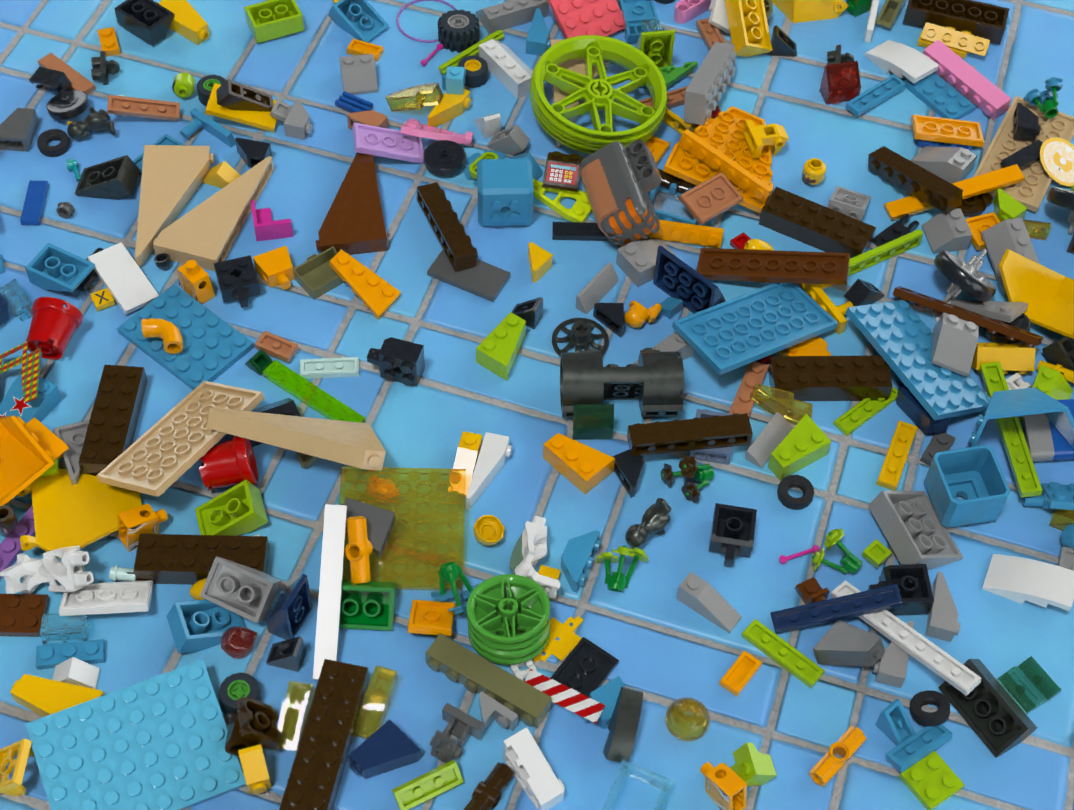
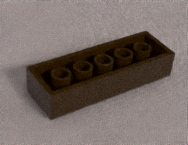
[903,0,1009,45]
[759,187,876,259]
[768,355,893,401]
[78,365,148,476]
[133,534,270,585]

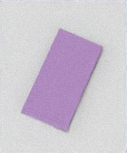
[352,123,424,164]

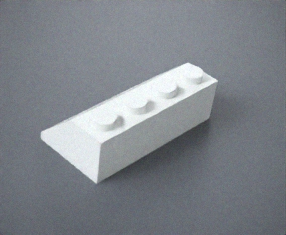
[479,39,545,99]

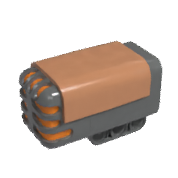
[580,140,662,248]

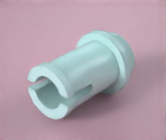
[109,565,137,582]

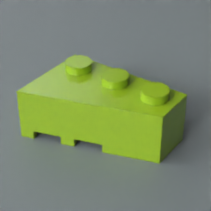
[476,312,526,381]
[768,413,831,481]

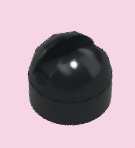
[154,253,170,270]

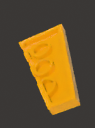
[329,249,401,320]

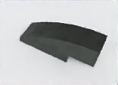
[603,687,644,764]

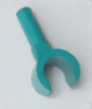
[67,159,80,182]

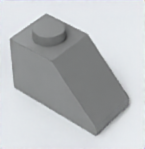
[284,100,312,140]
[487,124,530,156]

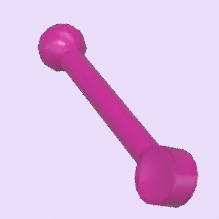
[420,44,443,66]
[779,545,820,564]

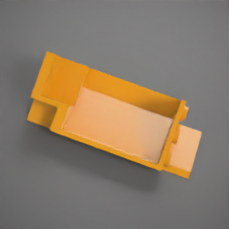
[0,415,69,506]

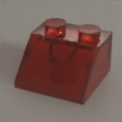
[819,61,861,105]

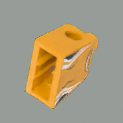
[177,260,215,305]
[118,504,168,552]
[700,762,747,810]

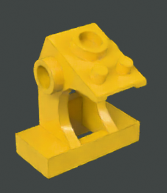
[742,120,789,158]

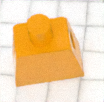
[253,245,294,290]

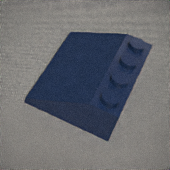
[653,245,726,314]

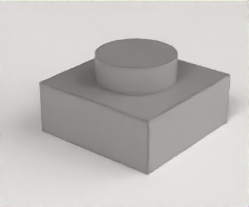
[270,99,292,122]

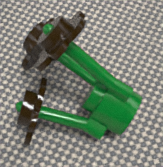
[661,455,714,503]

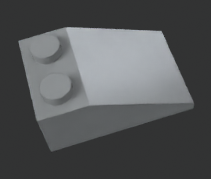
[911,146,977,184]
[616,239,677,287]
[931,312,979,377]
[200,556,282,623]

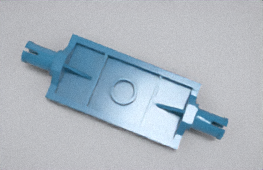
[1022,482,1074,510]

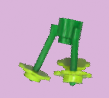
[811,528,862,575]
[595,545,648,592]

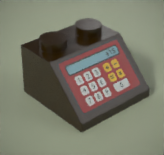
[542,151,584,192]

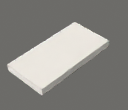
[88,242,159,315]
[59,580,154,616]

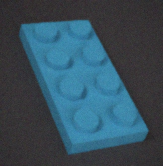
[904,72,976,120]

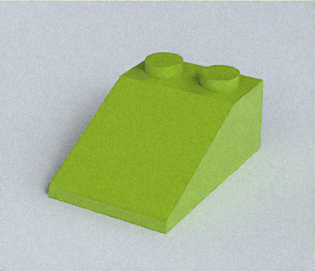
[635,30,675,69]
[195,480,268,536]

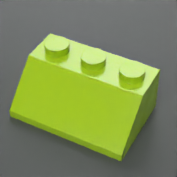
[1019,365,1073,422]

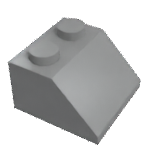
[339,54,378,95]
[921,208,972,254]

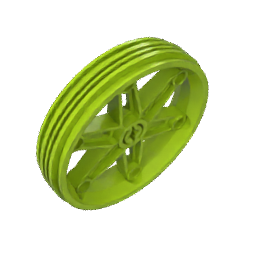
[529,35,667,154]

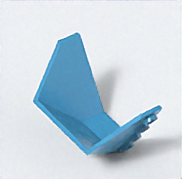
[968,387,1074,448]

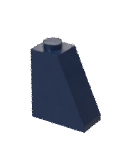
[895,387,950,434]
[349,719,421,779]

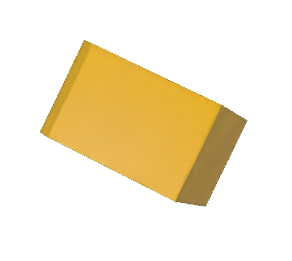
[203,161,241,188]
[528,242,553,283]

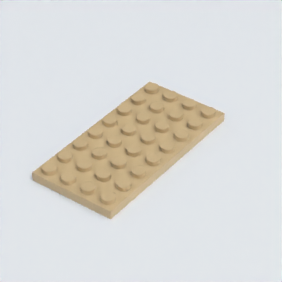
[973,96,1074,213]
[96,381,265,497]

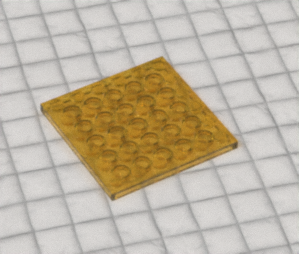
[339,467,466,591]

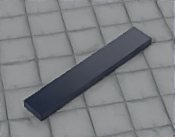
[770,584,903,635]

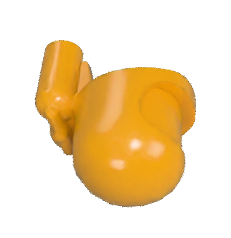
[624,300,662,328]

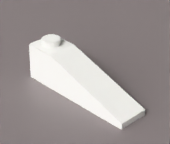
[466,432,512,510]

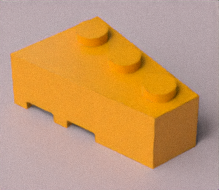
[543,433,615,494]

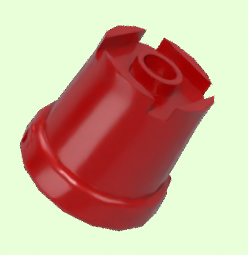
[26,297,83,360]
[198,436,259,491]

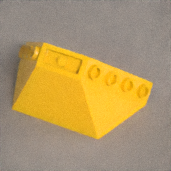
[771,0,849,23]
[998,249,1074,339]

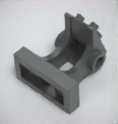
[430,703,485,763]

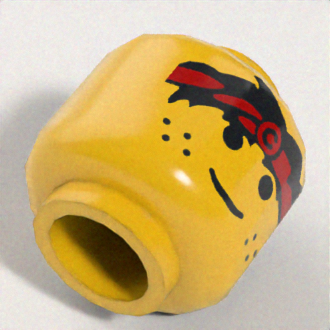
[802,158,826,185]

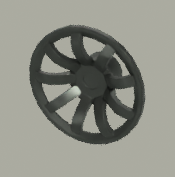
[552,318,609,357]

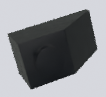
[1013,102,1041,142]
[844,279,885,306]
[613,450,645,498]

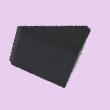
[771,25,797,57]
[512,297,543,330]
[593,303,624,338]
[266,636,305,672]

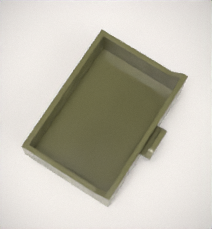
[293,246,344,300]

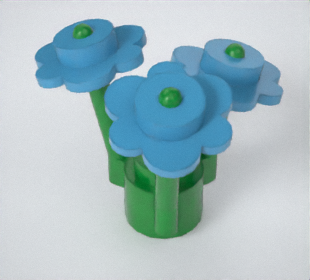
[431,561,479,615]

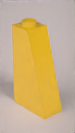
[158,0,210,45]
[10,674,105,717]

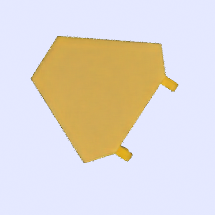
[17,468,142,559]

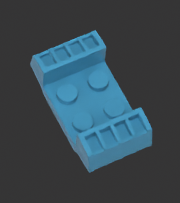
[616,0,660,43]

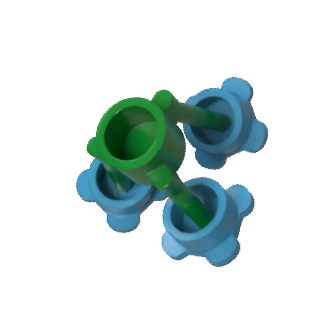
[1023,77,1063,118]

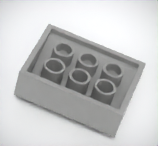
[868,491,964,570]

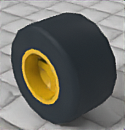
[458,55,488,88]

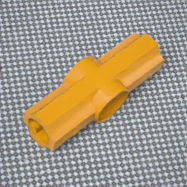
[345,516,373,584]
[809,726,866,787]

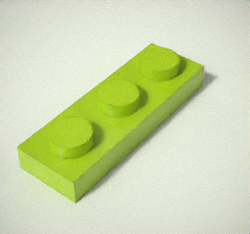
[392,759,464,810]

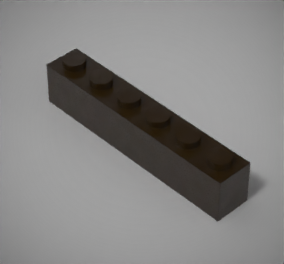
[868,146,963,214]
[416,182,478,271]
[627,413,753,457]

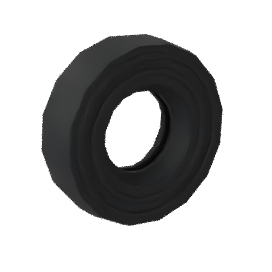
[37,129,70,157]
[777,475,814,510]
[910,690,950,726]

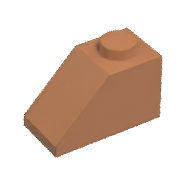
[347,110,388,130]

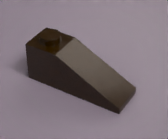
[216,79,273,112]

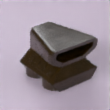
[225,696,281,757]

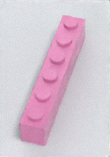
[923,40,1011,120]

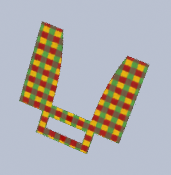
[0,341,41,404]

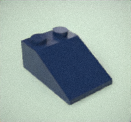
[266,574,313,640]

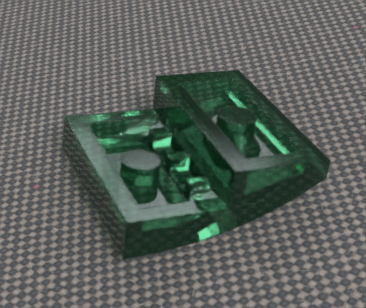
[572,404,614,440]
[997,656,1061,714]

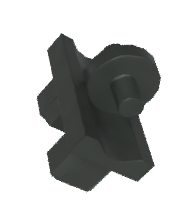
[827,45,854,78]
[91,51,120,85]

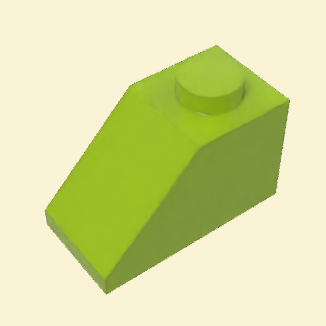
[993,188,1027,222]

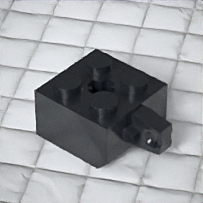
[214,255,261,308]
[367,337,425,387]
[708,503,757,566]
[868,564,934,615]

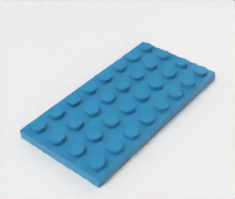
[672,282,838,375]
[845,300,989,420]

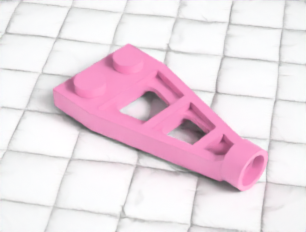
[400,119,473,146]

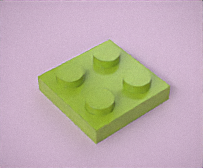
[899,751,965,810]

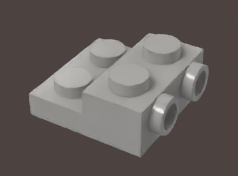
[828,186,871,221]

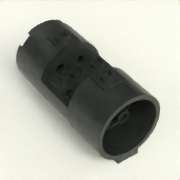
[560,348,684,417]

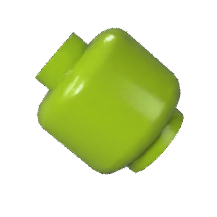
[172,72,196,98]

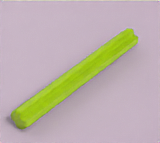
[438,30,504,75]

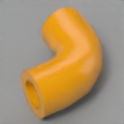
[141,318,183,354]

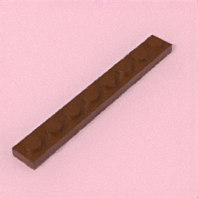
[893,286,1043,347]

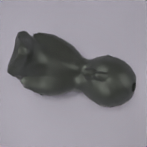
[67,107,116,140]
[625,498,672,548]

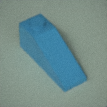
[526,8,551,56]

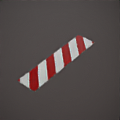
[524,669,605,723]

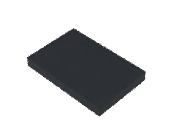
[550,637,619,697]

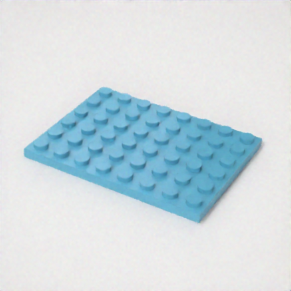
[25,659,247,810]

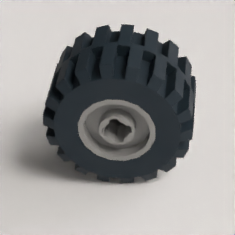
[438,9,480,52]

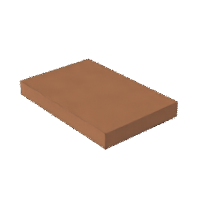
[679,172,744,225]

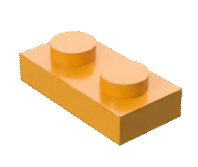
[97,27,121,57]

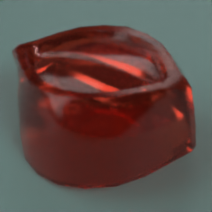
[221,626,257,658]

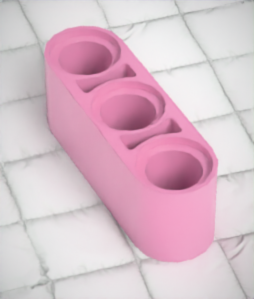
[674,0,711,24]

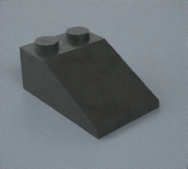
[75,155,140,199]

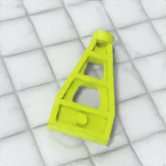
[533,178,592,222]

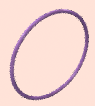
[396,0,456,43]

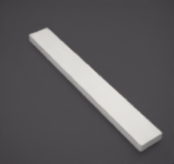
[313,504,347,680]
[831,580,981,696]

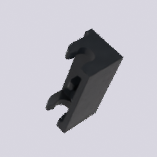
[29,67,72,94]

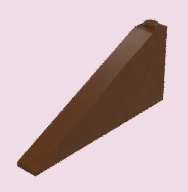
[316,153,388,255]

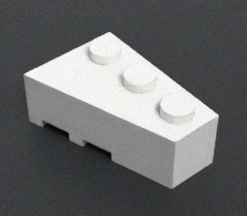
[503,727,565,810]

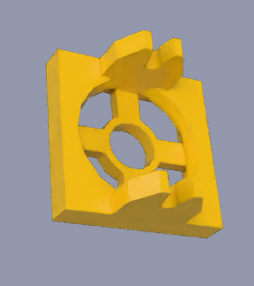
[0,739,34,797]

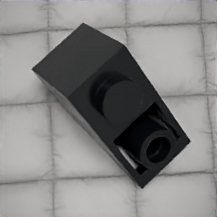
[235,137,272,168]

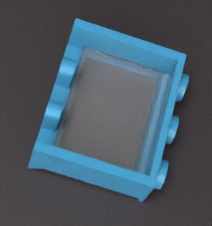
[649,183,698,225]

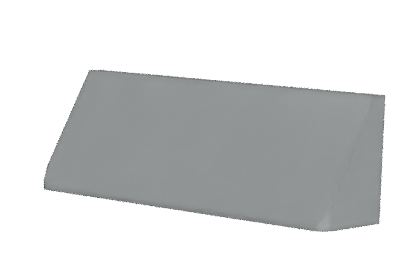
[576,262,619,314]
[745,412,793,468]

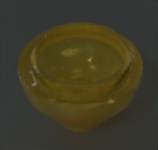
[665,697,710,741]

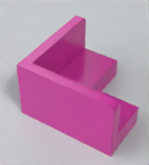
[251,200,293,242]

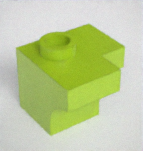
[730,742,777,787]

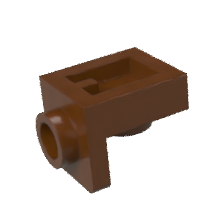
[795,577,830,605]

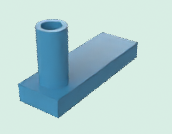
[180,108,236,147]

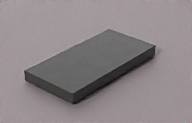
[427,250,510,302]

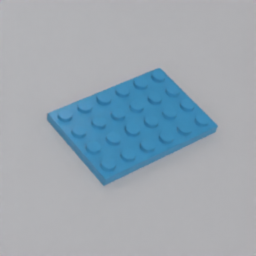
[117,284,254,390]

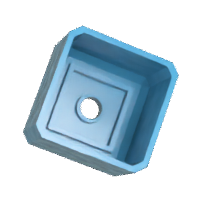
[477,159,534,226]
[924,445,1010,528]

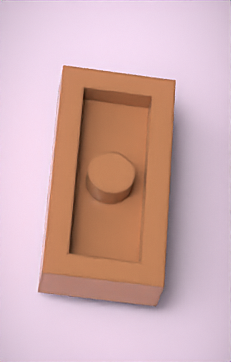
[255,331,299,363]

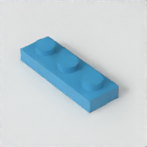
[36,639,105,670]
[885,724,952,773]

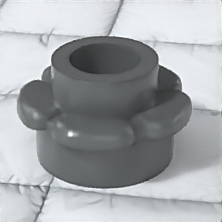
[56,202,75,219]

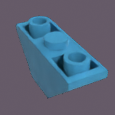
[561,530,602,592]

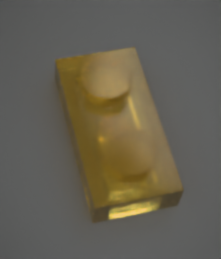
[1014,218,1051,240]

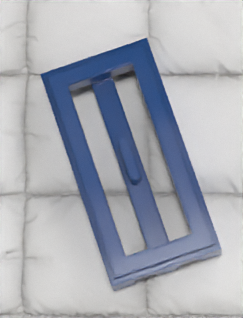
[335,91,374,113]

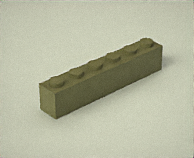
[425,633,552,728]

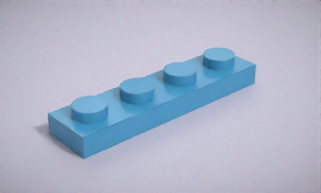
[845,74,906,117]

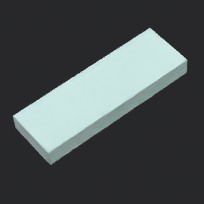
[300,357,359,379]

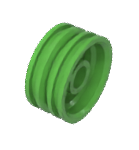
[467,574,550,665]

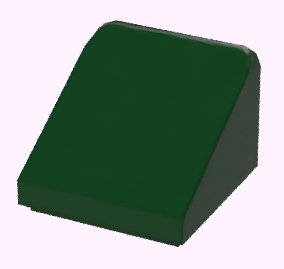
[245,349,274,376]

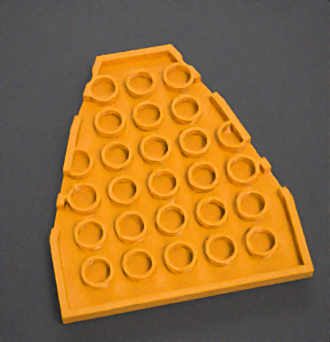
[663,106,773,214]

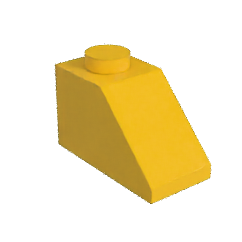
[238,744,272,794]

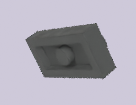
[920,433,955,466]

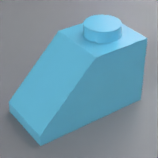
[446,66,466,95]

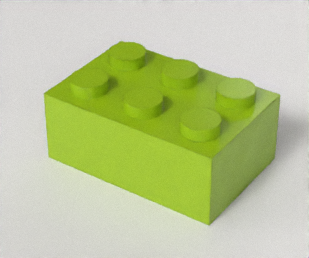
[244,0,304,43]

